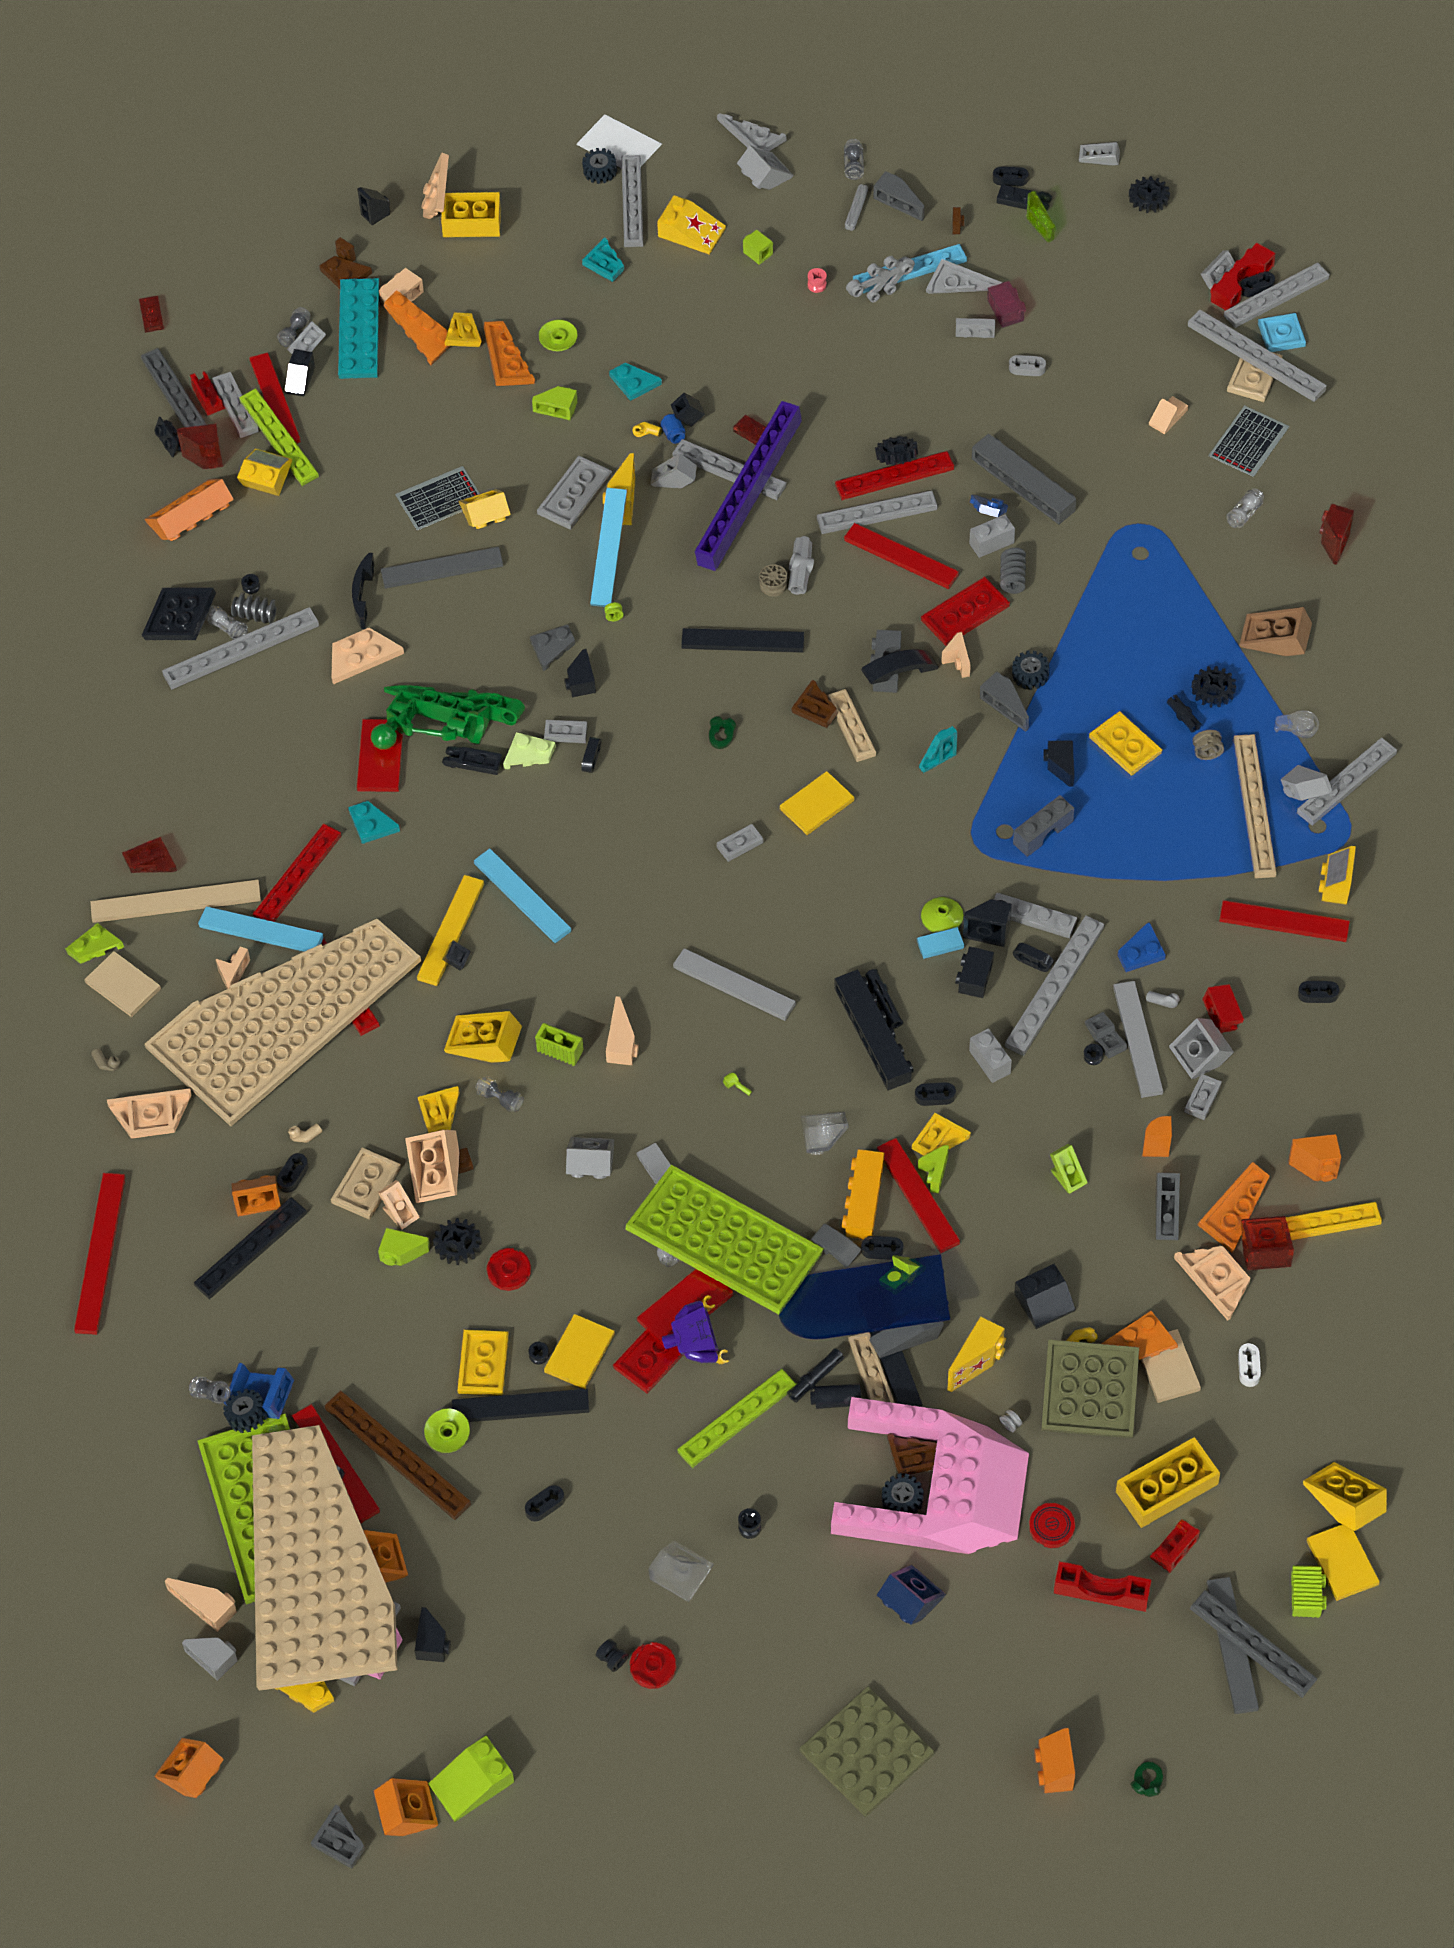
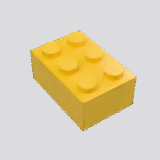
[441,192,501,237]

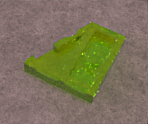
[1026,191,1056,243]

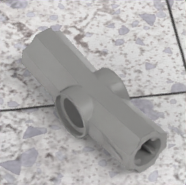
[788,536,814,595]

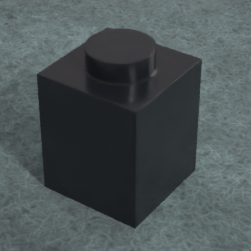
[670,392,705,427]

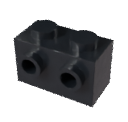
[955,946,994,998]

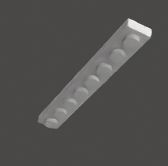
[1188,310,1327,402]
[162,607,319,690]
[1005,915,1104,1056]

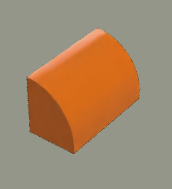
[1142,1116,1172,1157]

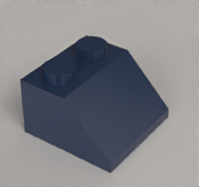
[877,1565,946,1625]

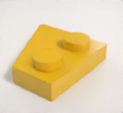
[444,312,482,347]
[418,1086,459,1133]
[912,1113,971,1156]
[275,1681,334,1713]

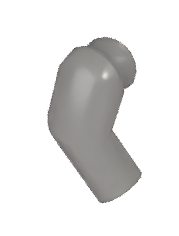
[1146,991,1180,1008]

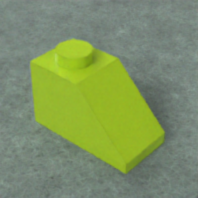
[532,386,578,420]
[378,1228,430,1266]

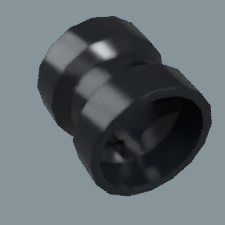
[738,1508,761,1539]
[595,1639,628,1672]

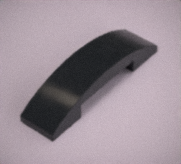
[352,553,375,630]
[861,649,939,685]

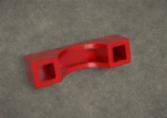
[1210,243,1276,310]
[1054,1561,1151,1612]

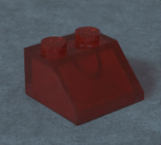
[177,424,223,469]
[1319,503,1354,565]
[1241,1216,1294,1270]

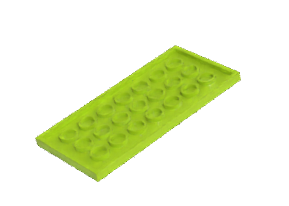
[625,1165,823,1315]
[197,1414,290,1604]

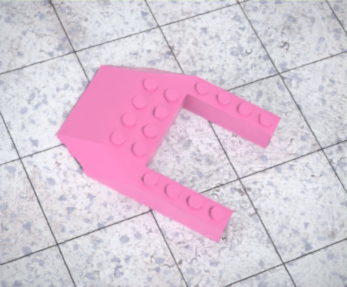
[831,1397,1029,1554]

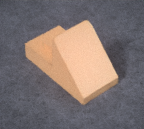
[1149,396,1188,434]
[941,632,970,678]
[216,947,250,989]
[378,1180,420,1230]

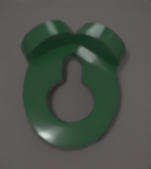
[709,716,736,749]
[1130,1762,1163,1797]

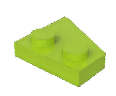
[65,923,124,964]

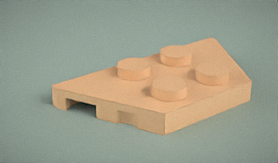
[421,153,449,219]
[331,628,404,684]
[107,1088,192,1139]
[1174,1246,1251,1321]

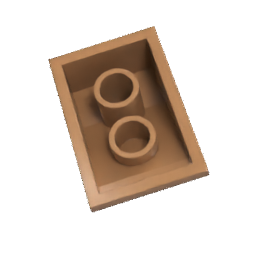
[1239,607,1312,656]

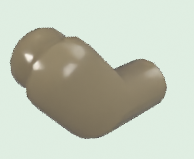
[91,1048,120,1071]

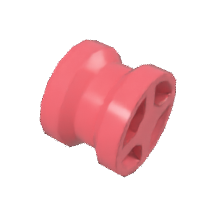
[808,268,827,293]

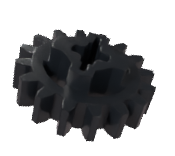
[1128,176,1170,213]
[875,436,918,465]
[1191,666,1236,708]
[433,1218,482,1265]

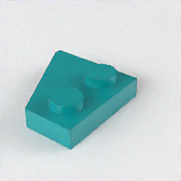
[582,237,624,282]
[609,362,662,401]
[919,726,957,773]
[348,801,400,844]

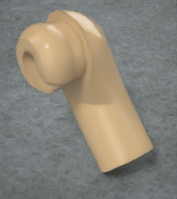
[288,1124,322,1143]

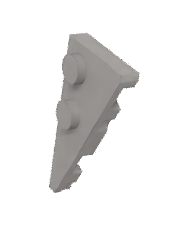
[717,113,786,151]
[926,259,1003,294]

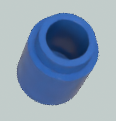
[661,414,685,444]

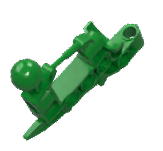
[371,685,525,749]

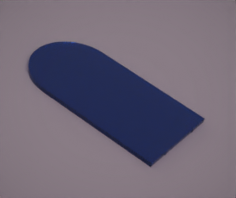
[779,1254,950,1339]

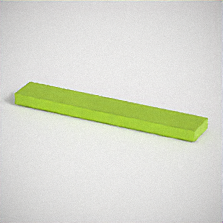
[239,388,319,486]
[677,1369,796,1468]

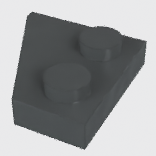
[530,625,575,671]
[311,1804,365,1869]

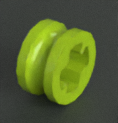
[604,602,623,622]

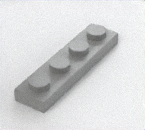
[212,372,259,438]
[994,893,1077,939]

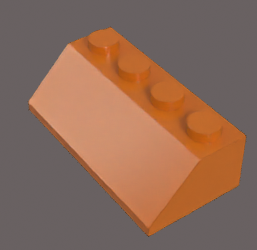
[145,479,234,541]

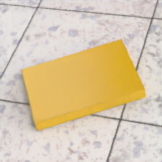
[1089,711,1162,776]
[780,771,854,835]
[544,1314,615,1389]
[457,1329,509,1396]
[1306,1524,1380,1601]

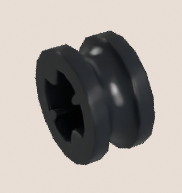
[241,574,260,594]
[1084,1044,1103,1065]
[528,1341,549,1365]

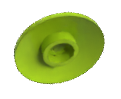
[539,320,577,351]
[921,897,964,933]
[424,1409,470,1453]

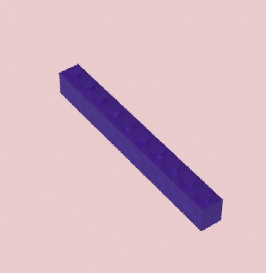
[695,401,802,571]

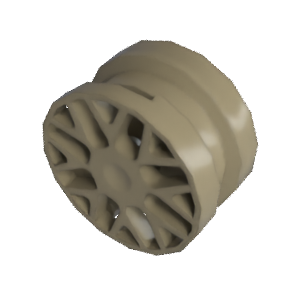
[759,564,787,596]
[1192,730,1224,760]

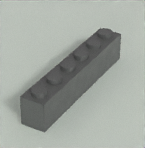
[972,433,1076,525]

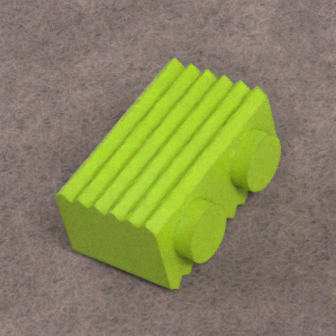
[535,1023,584,1066]
[1291,1565,1326,1618]

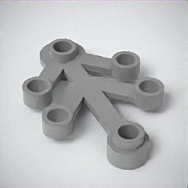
[846,256,915,303]

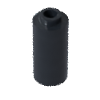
[810,1383,861,1409]

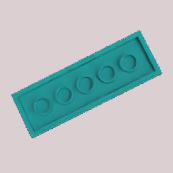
[338,278,379,379]

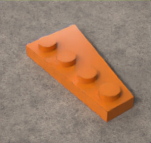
[384,290,450,365]
[484,321,535,386]
[1198,1162,1270,1253]
[1101,1311,1178,1360]

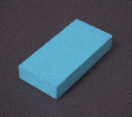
[917,927,964,959]

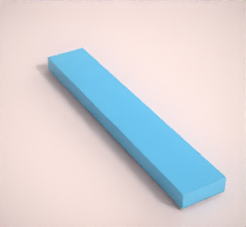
[853,244,967,293]
[590,488,627,607]
[474,849,571,943]
[198,906,324,952]

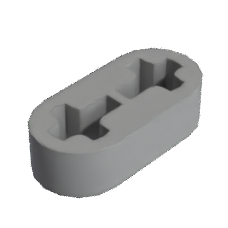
[1009,355,1046,376]

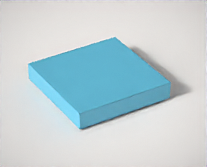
[1258,313,1306,352]

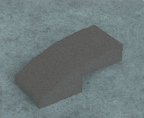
[1085,1012,1127,1059]
[810,1224,862,1267]

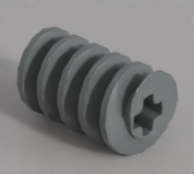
[1000,548,1026,594]
[231,592,276,624]

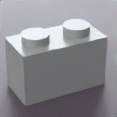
[969,514,1015,558]
[969,1028,1012,1083]

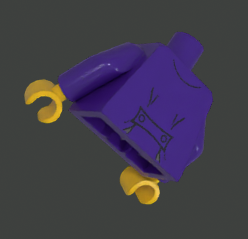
[662,1295,729,1365]

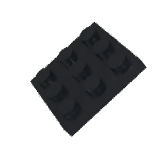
[142,587,217,640]

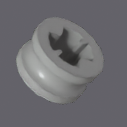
[999,1409,1022,1432]

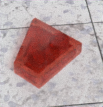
[122,837,177,873]

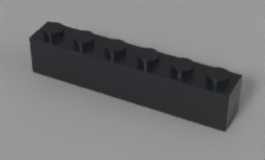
[834,969,914,1091]

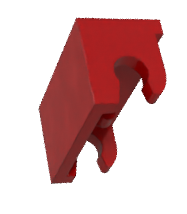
[190,371,225,416]
[1202,984,1244,1033]
[1150,1519,1200,1573]

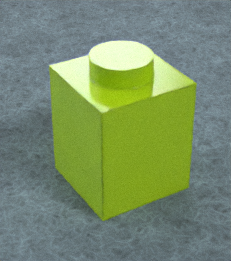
[743,230,773,265]

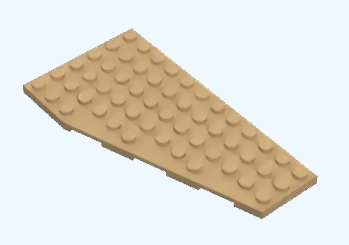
[145,919,421,1126]
[252,1425,398,1691]

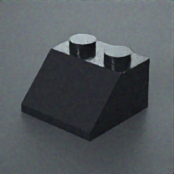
[963,899,1012,947]
[1014,1263,1075,1329]

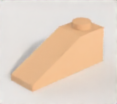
[606,996,639,1065]
[165,1578,237,1632]

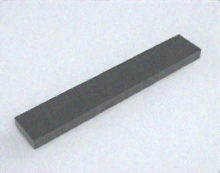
[141,348,209,439]
[381,547,503,589]
[1206,1577,1259,1714]
[1190,1590,1317,1698]

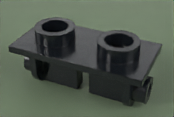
[154,417,186,457]

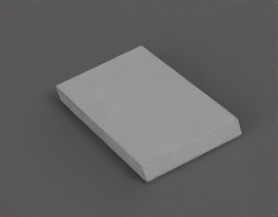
[537,456,613,530]

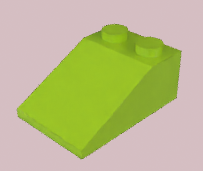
[428,1736,514,1822]

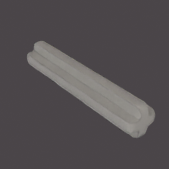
[845,184,868,231]

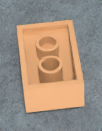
[405,1130,459,1203]

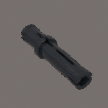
[865,969,903,1029]
[787,1348,844,1403]

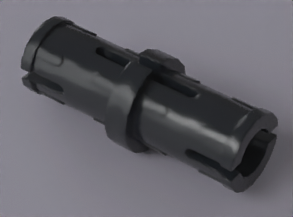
[1167,695,1202,733]

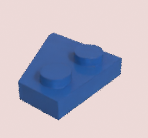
[970,494,1008,517]
[1117,923,1166,972]

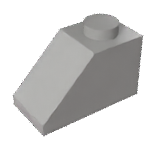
[650,453,697,488]
[1281,765,1332,801]
[182,1638,237,1681]

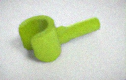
[723,1073,752,1096]

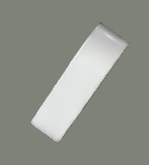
[1238,1343,1261,1387]

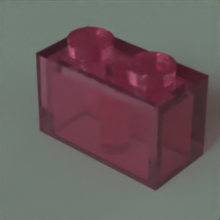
[987,281,1026,328]

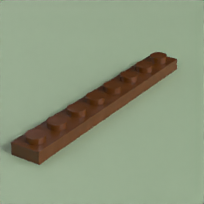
[324,1390,471,1520]

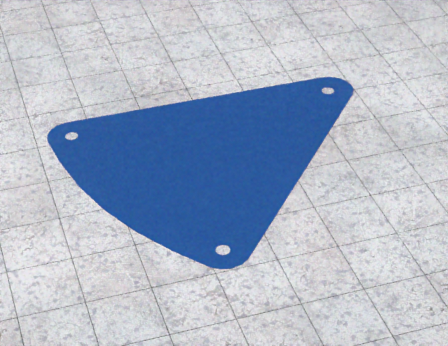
[971,523,1352,881]

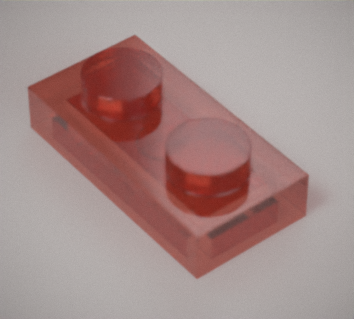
[139,296,164,333]
[733,415,766,445]

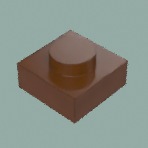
[952,207,964,234]
[335,237,356,262]
[458,1147,474,1174]

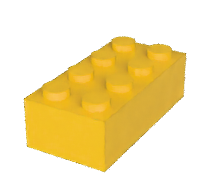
[1116,1437,1220,1528]

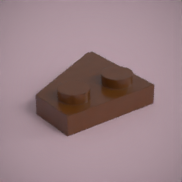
[319,256,372,289]
[791,680,838,728]
[887,1434,937,1477]

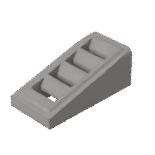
[1079,142,1120,165]

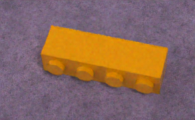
[842,1149,884,1239]

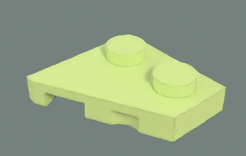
[503,732,556,769]

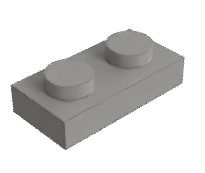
[1201,250,1235,289]
[956,318,995,338]
[287,321,326,354]
[544,720,587,743]
[717,824,763,862]
[1184,1074,1222,1120]

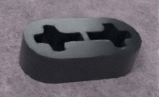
[992,166,1029,186]
[1241,272,1275,297]
[581,737,601,773]
[1013,943,1054,972]
[1298,981,1340,1003]
[915,1082,956,1106]
[277,1153,308,1193]
[861,1236,904,1260]
[525,1485,565,1522]

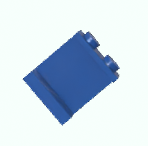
[223,1363,294,1419]

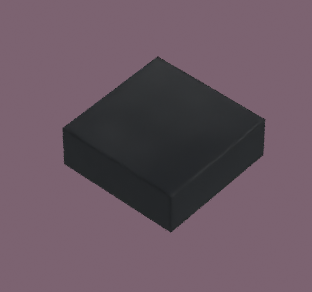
[442,940,471,970]

